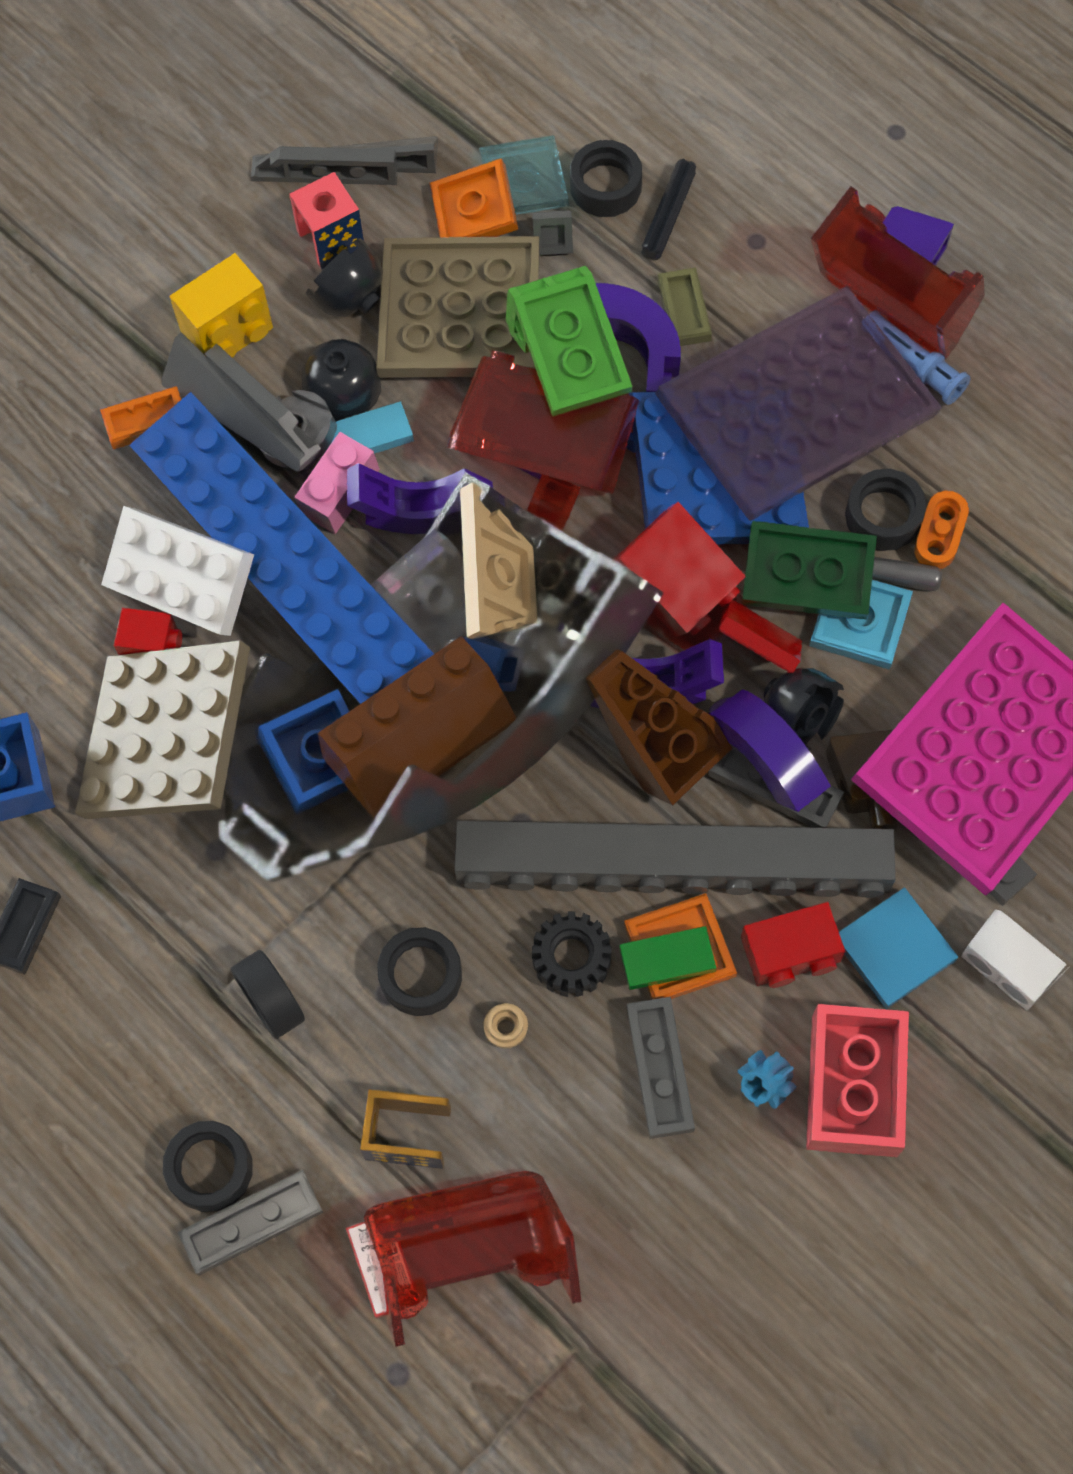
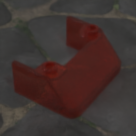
[810,186,985,360]
[364,1171,582,1347]

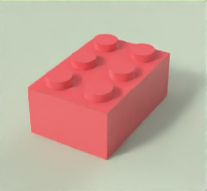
[806,1004,909,1157]

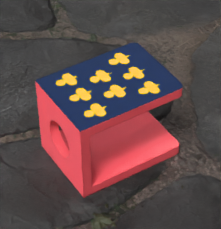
[289,172,364,269]

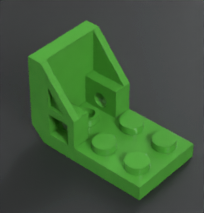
[506,266,633,416]

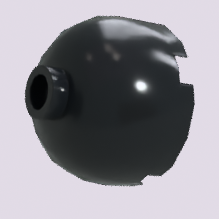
[306,238,383,317]
[302,339,381,421]
[763,667,844,751]

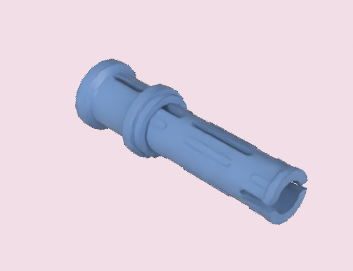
[860,310,971,405]

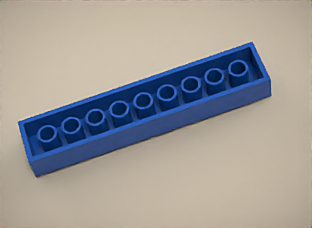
[129,392,434,704]

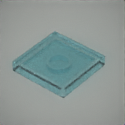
[479,135,569,215]

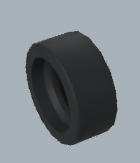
[570,140,642,217]
[845,468,927,551]
[377,927,462,1016]
[231,950,305,1039]
[163,1121,253,1212]

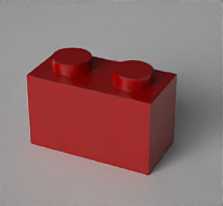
[740,902,845,988]

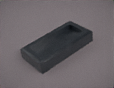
[0,878,61,975]

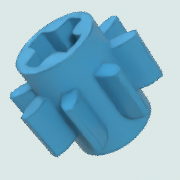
[738,1050,797,1109]

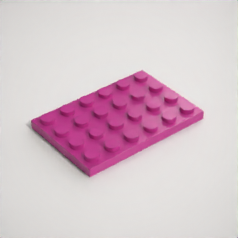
[851,603,1073,896]

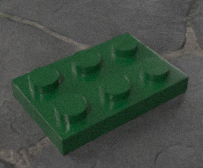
[742,521,877,620]

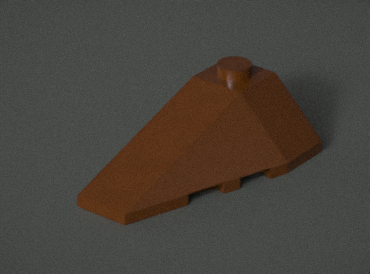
[586,649,732,805]

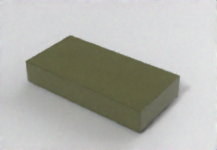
[657,267,712,346]

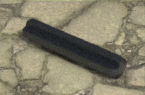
[641,159,696,260]

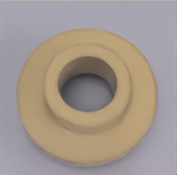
[483,1003,528,1049]

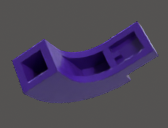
[596,283,681,392]
[347,463,494,534]
[573,639,724,708]
[708,689,831,812]

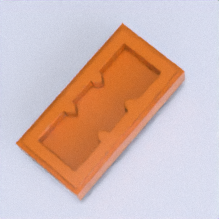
[100,386,181,450]

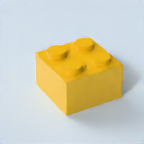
[169,253,273,358]

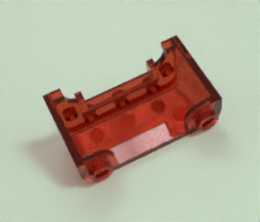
[446,350,639,494]

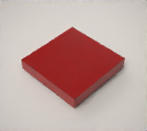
[719,600,802,673]

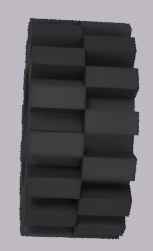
[532,911,611,997]

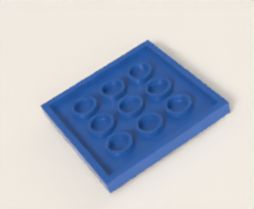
[629,392,809,544]

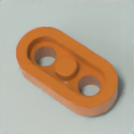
[914,491,969,569]

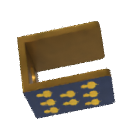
[360,1089,451,1169]

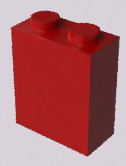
[609,502,746,637]

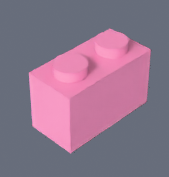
[294,432,380,534]

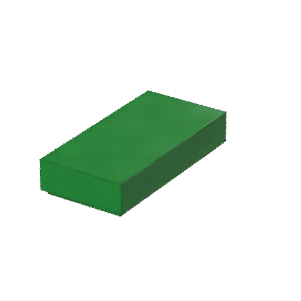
[619,926,716,990]

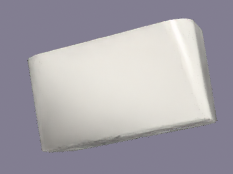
[961,910,1069,1011]

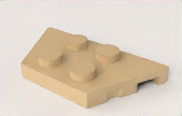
[460,483,537,639]

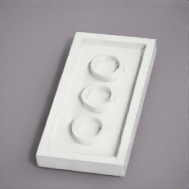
[101,506,254,636]

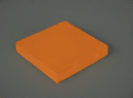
[430,158,518,237]
[624,893,737,1000]

